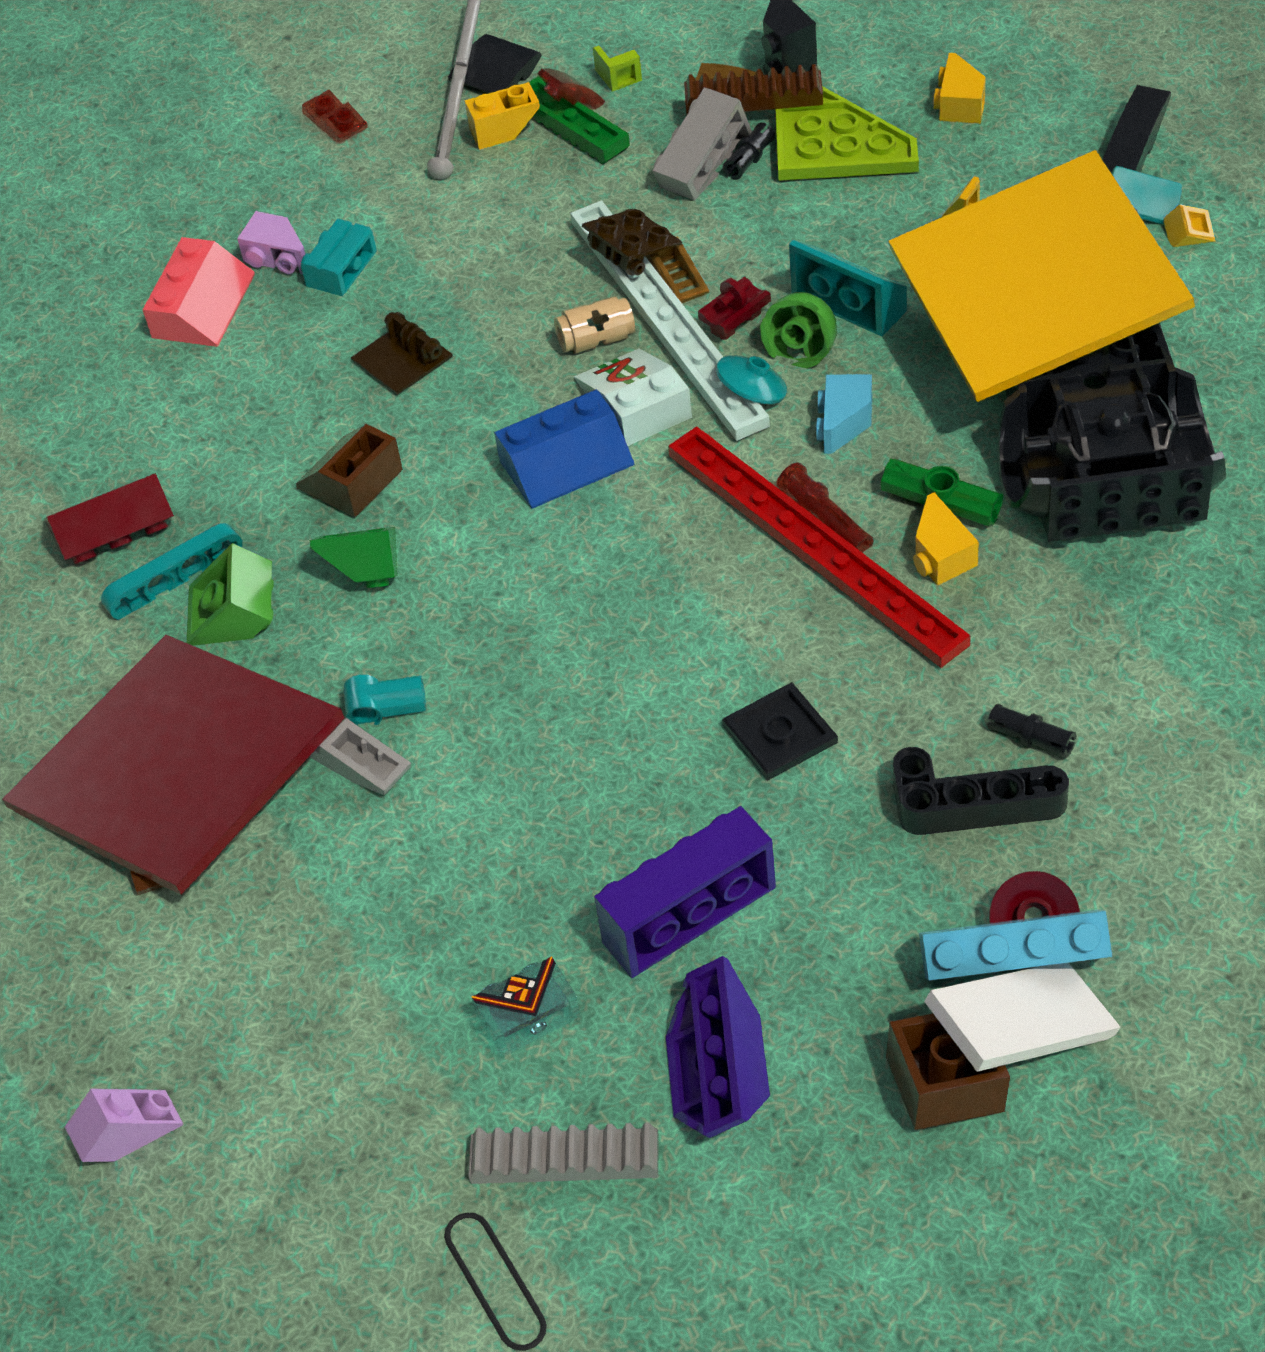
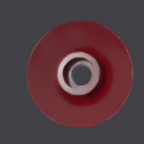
[989,871,1080,924]

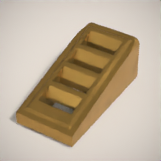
[645,236,709,303]

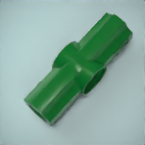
[880,459,1003,526]

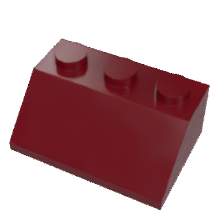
[44,473,174,564]

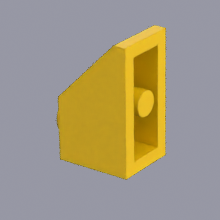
[913,492,979,586]

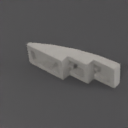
[309,718,411,795]

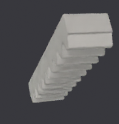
[469,1122,659,1184]

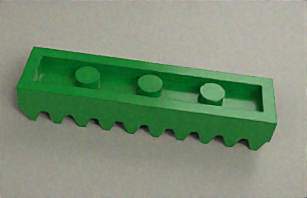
[529,76,630,165]

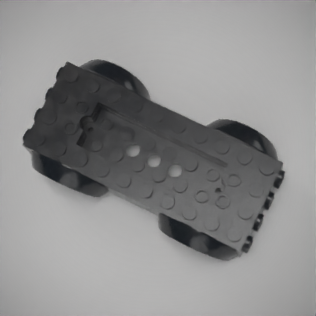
[998,208,1226,542]

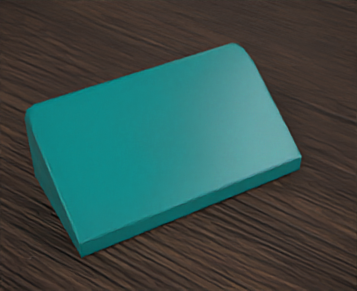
[1111,166,1182,224]

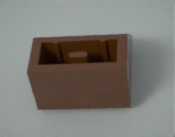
[296,424,403,517]

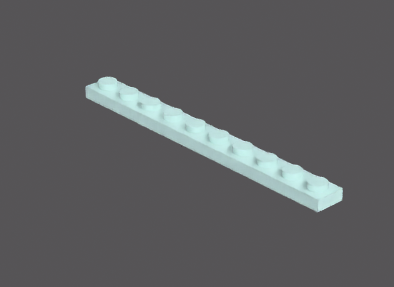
[570,200,770,441]

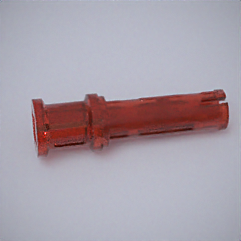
[776,462,874,553]

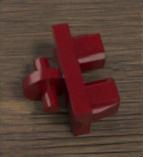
[698,276,771,340]

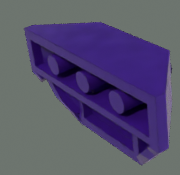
[666,956,770,1138]

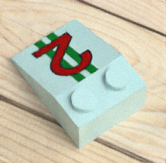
[574,348,692,446]

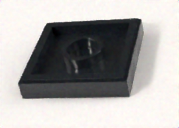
[722,682,838,781]

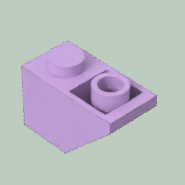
[237,211,305,274]
[65,1089,183,1162]

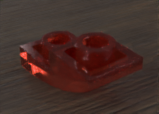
[537,68,605,110]
[302,89,368,143]

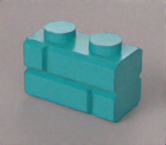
[301,218,377,297]

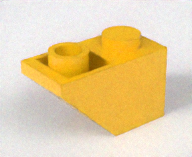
[934,53,986,124]
[464,82,540,150]

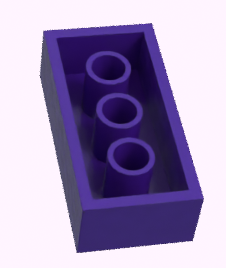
[594,806,776,978]

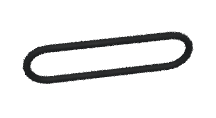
[444,1213,547,1351]

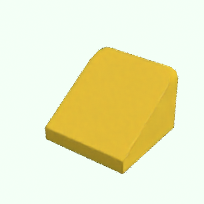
[941,176,980,217]
[1164,205,1215,247]

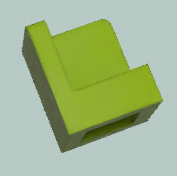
[593,45,642,92]

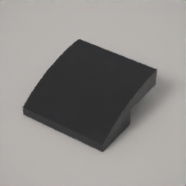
[448,34,542,94]

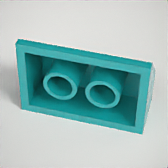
[789,240,907,337]

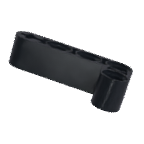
[893,747,1069,835]

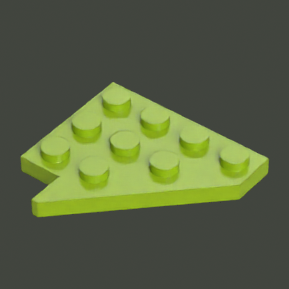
[776,86,919,181]

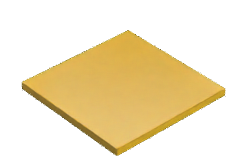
[888,150,1195,402]

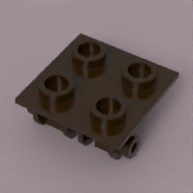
[581,209,682,276]
[351,312,453,395]

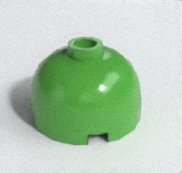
[760,292,837,369]

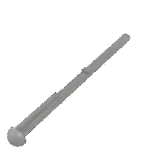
[427,0,481,180]

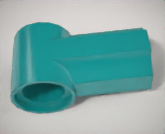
[344,675,426,726]

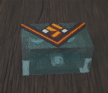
[472,956,581,1058]

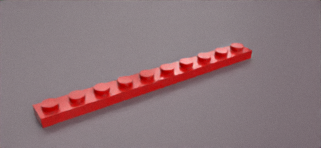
[668,426,971,668]

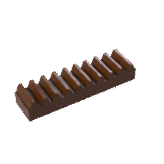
[684,64,823,116]

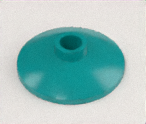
[716,355,787,404]

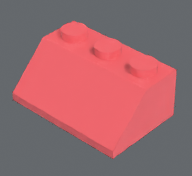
[143,237,255,347]

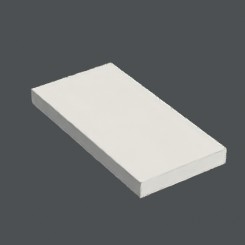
[924,963,1121,1072]

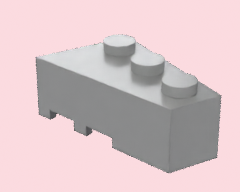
[652,87,752,201]

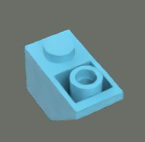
[816,374,872,454]

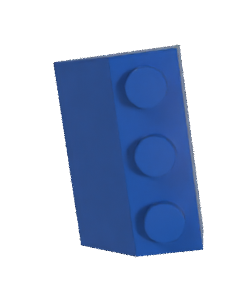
[494,389,635,509]

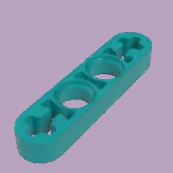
[101,523,243,620]

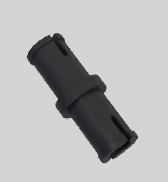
[723,123,775,180]
[987,704,1077,758]

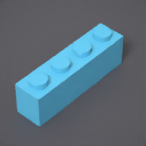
[919,909,1112,981]

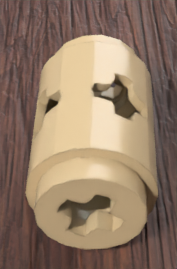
[554,296,635,354]

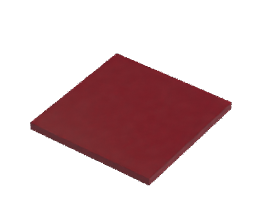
[2,634,345,895]

